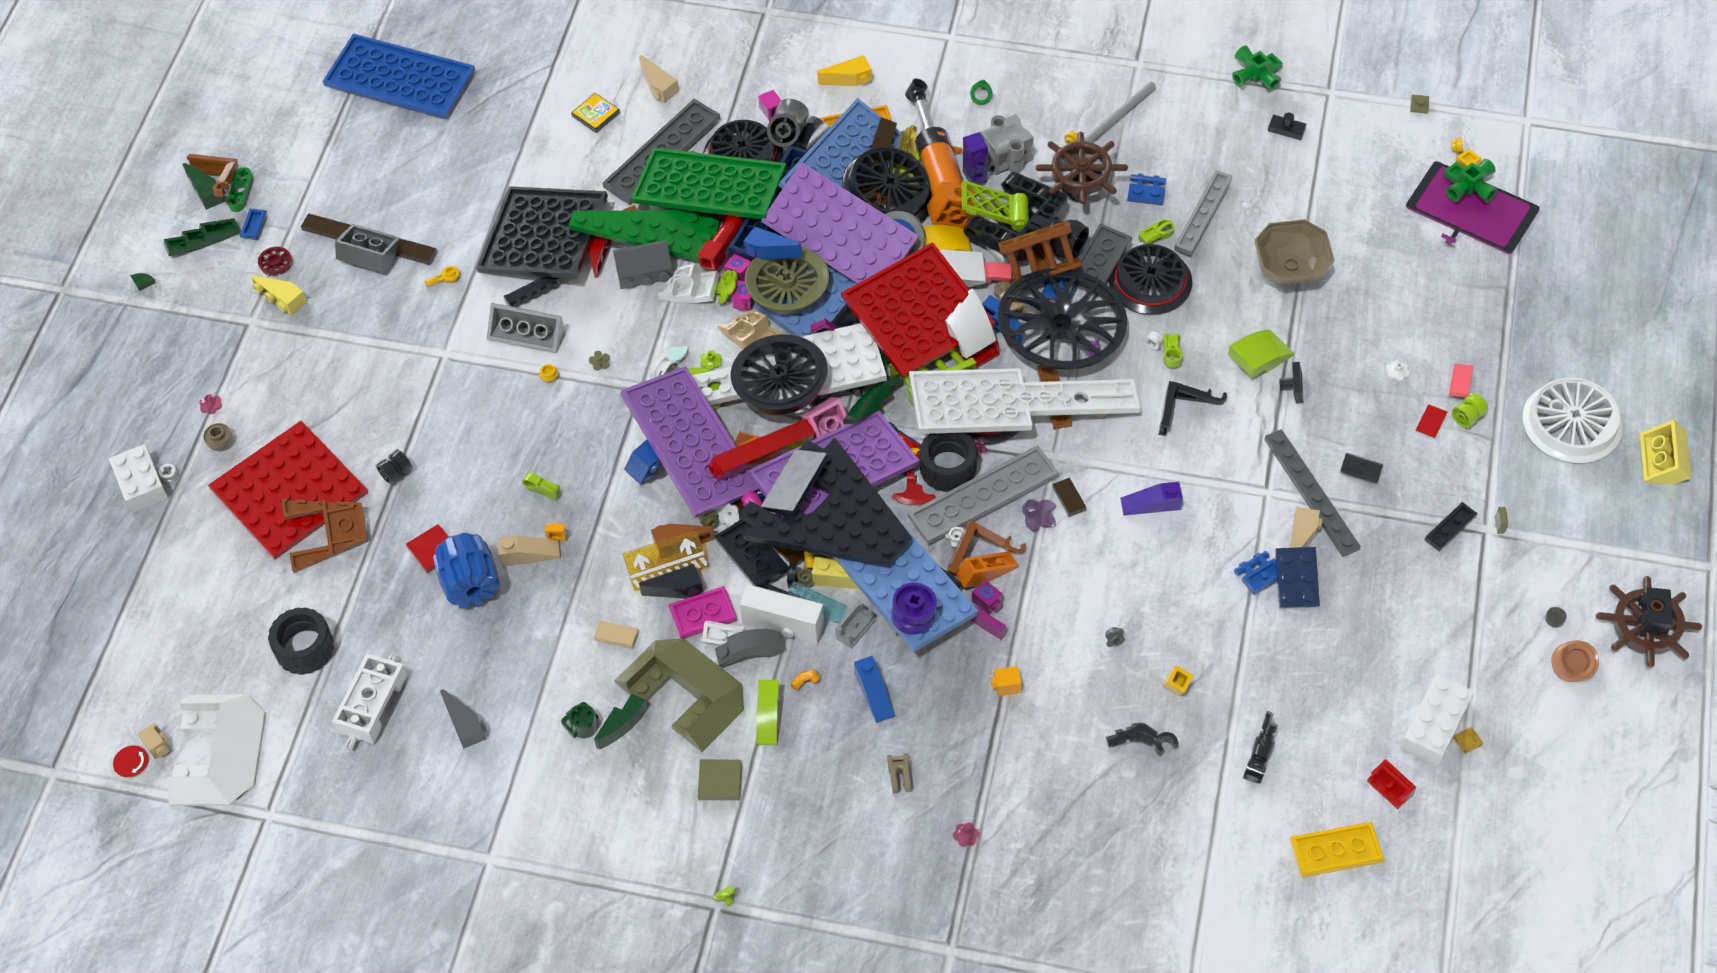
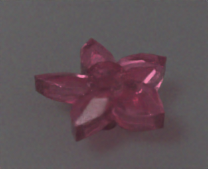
[972,437,988,459]

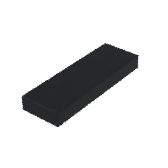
[1424,502,1478,552]

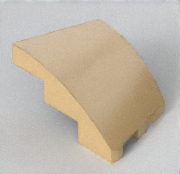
[717,310,783,350]

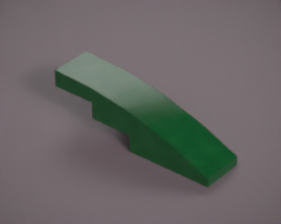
[163,218,240,256]
[843,374,902,425]

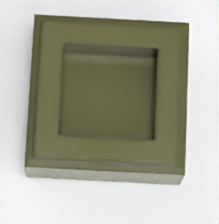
[1495,507,1508,534]

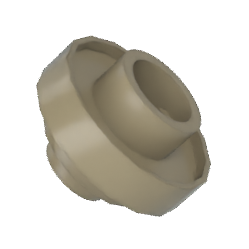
[203,423,232,450]

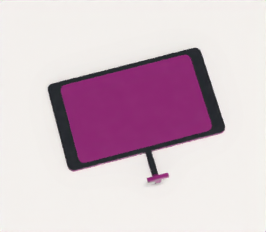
[1406,161,1540,254]

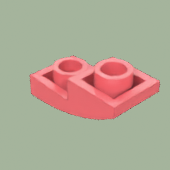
[984,262,1012,284]
[1449,364,1474,398]

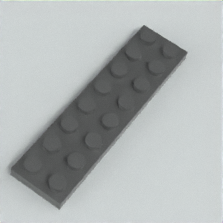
[602,98,721,204]

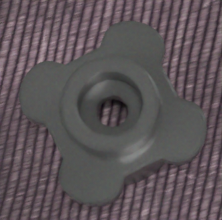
[1105,627,1125,647]

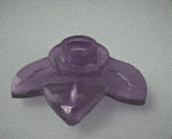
[1022,499,1056,532]

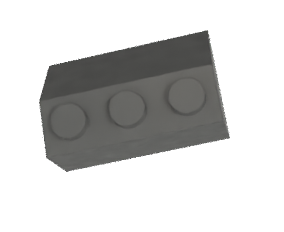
[335,224,401,273]
[613,240,673,289]

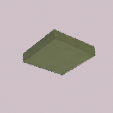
[698,759,741,801]

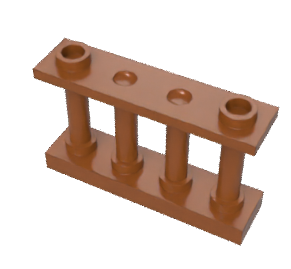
[998,221,1082,285]

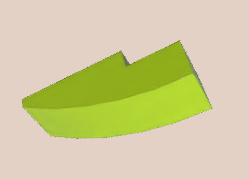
[756,679,780,745]

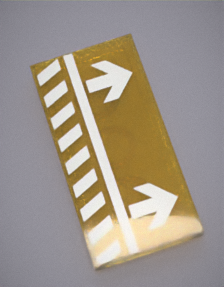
[622,529,708,591]

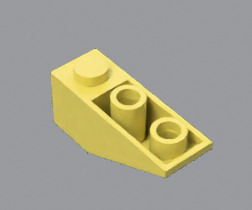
[251,275,307,315]

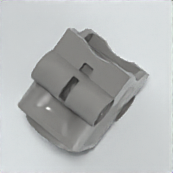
[980,114,1034,174]

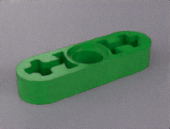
[227,167,253,212]

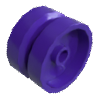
[891,582,937,635]

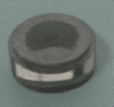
[1545,607,1567,628]

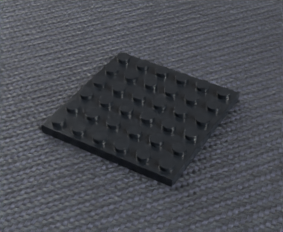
[476,186,608,279]

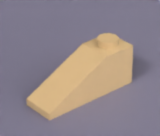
[639,55,679,103]
[1290,507,1322,548]
[498,536,560,567]

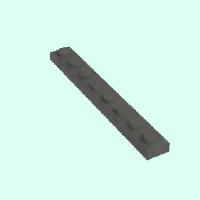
[1264,429,1361,557]

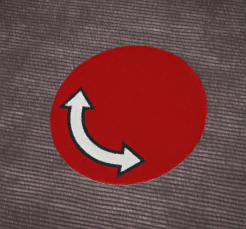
[113,745,149,778]

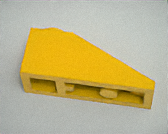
[817,55,872,86]

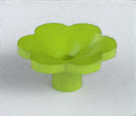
[700,350,722,370]
[712,885,737,906]

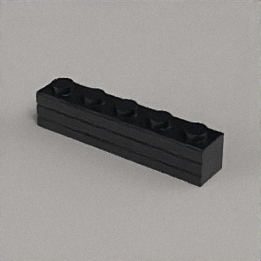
[504,277,560,307]

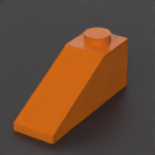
[956,551,1019,588]

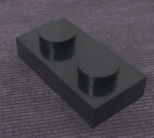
[1340,452,1384,483]

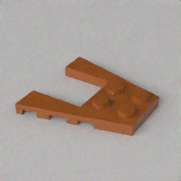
[281,499,368,573]

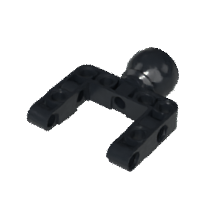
[963,172,1089,262]

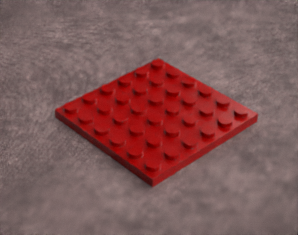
[841,242,995,379]
[208,421,368,560]

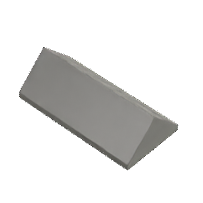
[486,303,565,352]

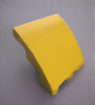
[923,225,971,252]

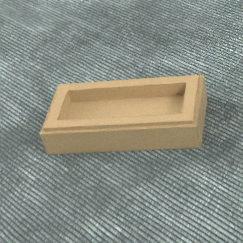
[594,621,638,649]

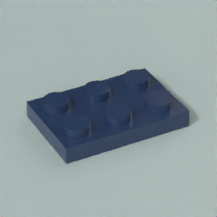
[1275,547,1320,608]

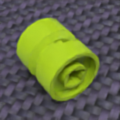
[1452,393,1488,428]

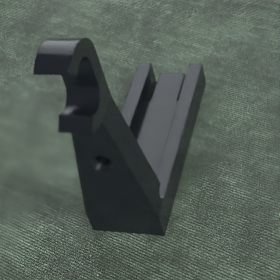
[1158,381,1227,436]

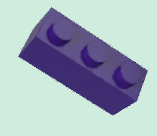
[962,132,988,185]

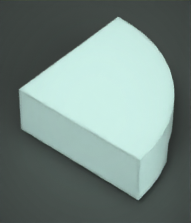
[669,346,688,364]

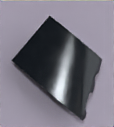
[793,116,830,151]

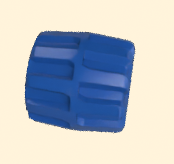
[433,532,500,608]

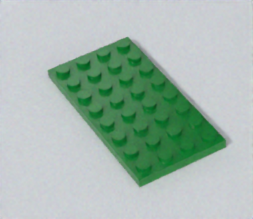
[631,148,787,219]

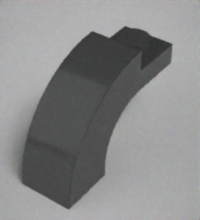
[715,629,785,668]

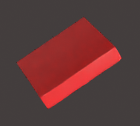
[406,524,449,573]

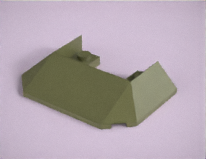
[614,638,743,752]

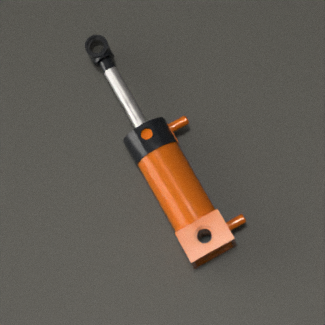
[905,78,977,228]

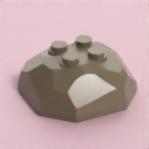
[1254,219,1335,284]

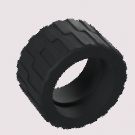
[919,432,977,492]
[268,607,334,675]

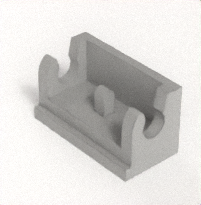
[835,600,876,649]

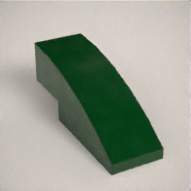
[594,694,648,750]

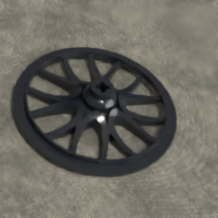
[998,268,1127,370]

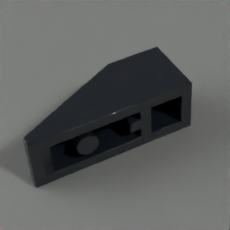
[639,564,703,599]

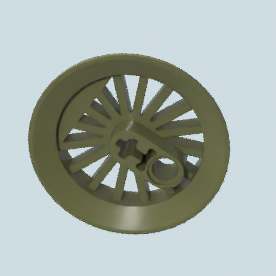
[745,247,829,315]

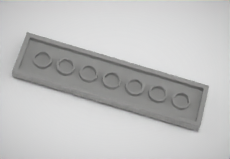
[908,445,1059,545]

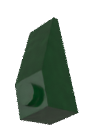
[182,163,226,210]

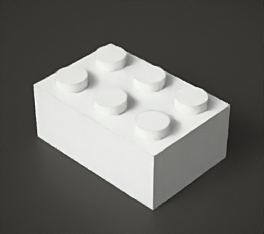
[108,444,168,513]

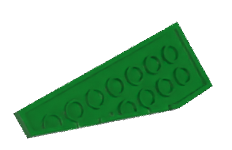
[568,210,720,262]

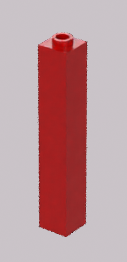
[708,419,816,481]

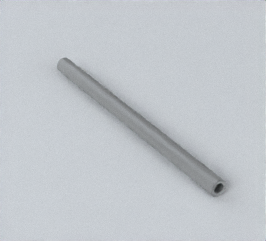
[1061,81,1156,164]

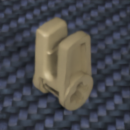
[887,753,911,794]

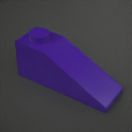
[1120,481,1183,516]

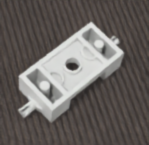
[332,653,407,750]

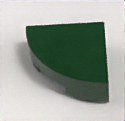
[130,273,155,291]

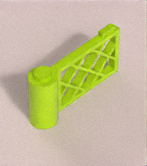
[961,180,1029,232]

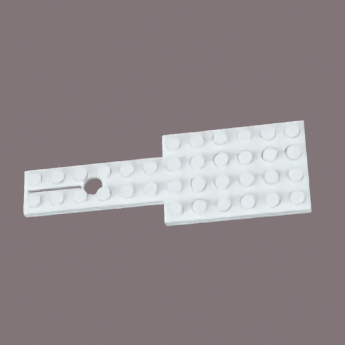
[692,323,887,405]
[908,368,1141,434]

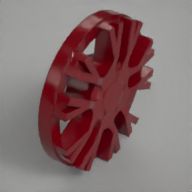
[258,246,292,276]

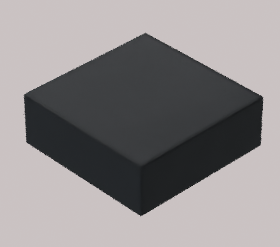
[787,562,798,590]

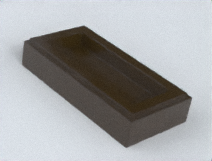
[1052,477,1086,517]

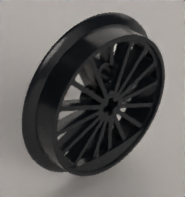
[842,147,932,220]
[730,334,828,415]

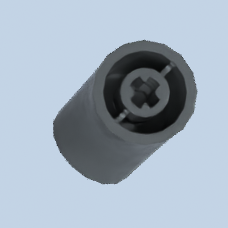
[767,99,809,147]

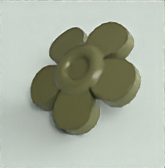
[589,351,610,371]

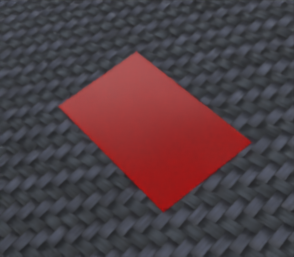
[1415,404,1448,438]

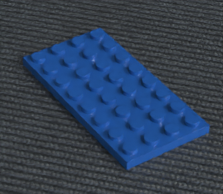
[323,33,475,119]

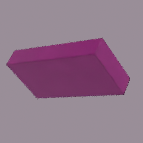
[970,606,1006,640]

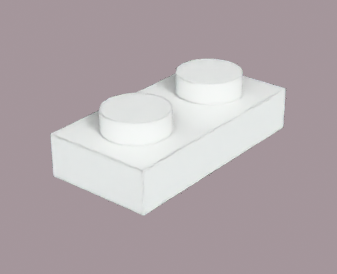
[702,621,745,645]

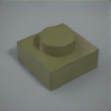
[1410,94,1429,114]

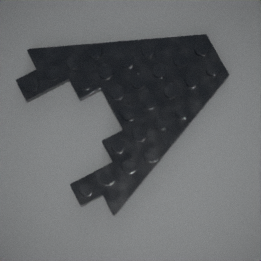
[739,438,912,568]

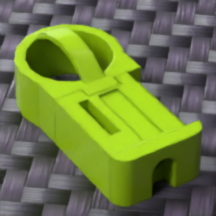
[1138,219,1174,245]
[1163,333,1183,368]
[522,472,561,500]

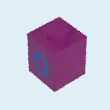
[972,579,1003,615]

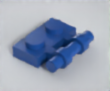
[1127,173,1166,206]
[1234,551,1277,595]

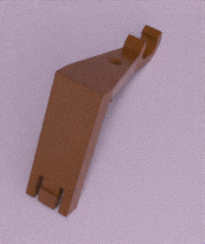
[187,154,239,197]
[946,521,1026,575]

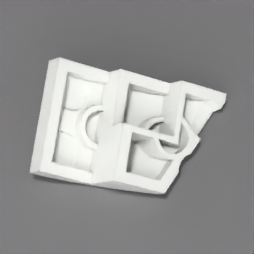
[657,264,720,303]
[945,289,996,358]

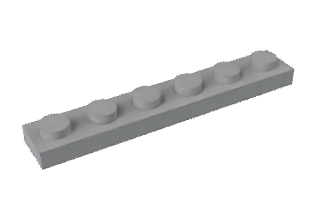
[1174,170,1232,256]

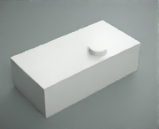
[739,584,825,644]

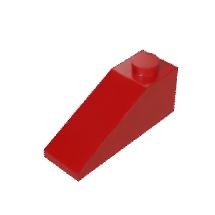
[588,235,612,278]

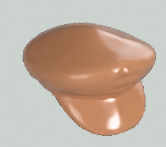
[1551,640,1599,682]

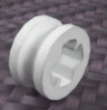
[1145,331,1164,350]
[159,464,178,483]

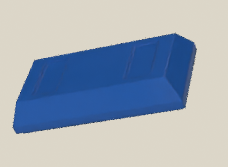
[239,208,267,240]

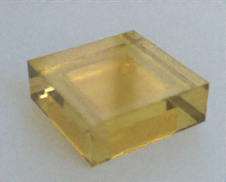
[1453,726,1483,754]

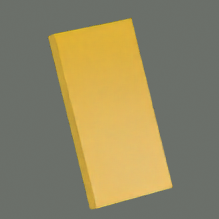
[1290,821,1385,878]

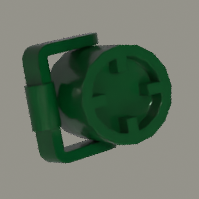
[561,702,599,738]

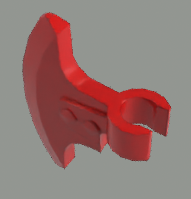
[892,472,936,505]

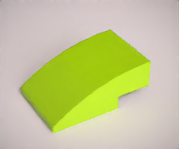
[1228,329,1295,378]

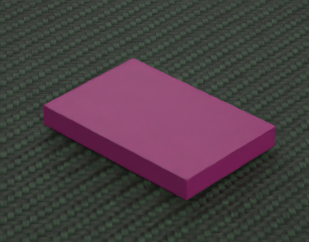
[668,586,737,639]

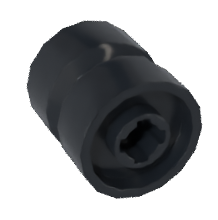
[376,449,412,484]

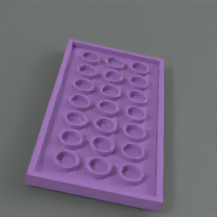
[761,162,920,284]
[620,366,759,518]
[749,410,920,518]

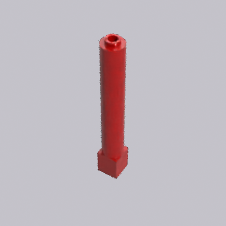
[697,215,746,271]

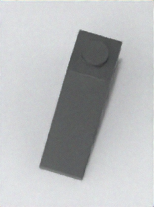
[440,689,487,749]

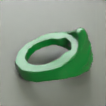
[970,80,993,105]

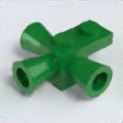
[1232,45,1283,91]
[1443,159,1497,203]

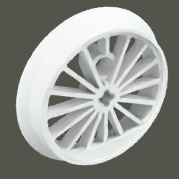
[1523,378,1623,463]

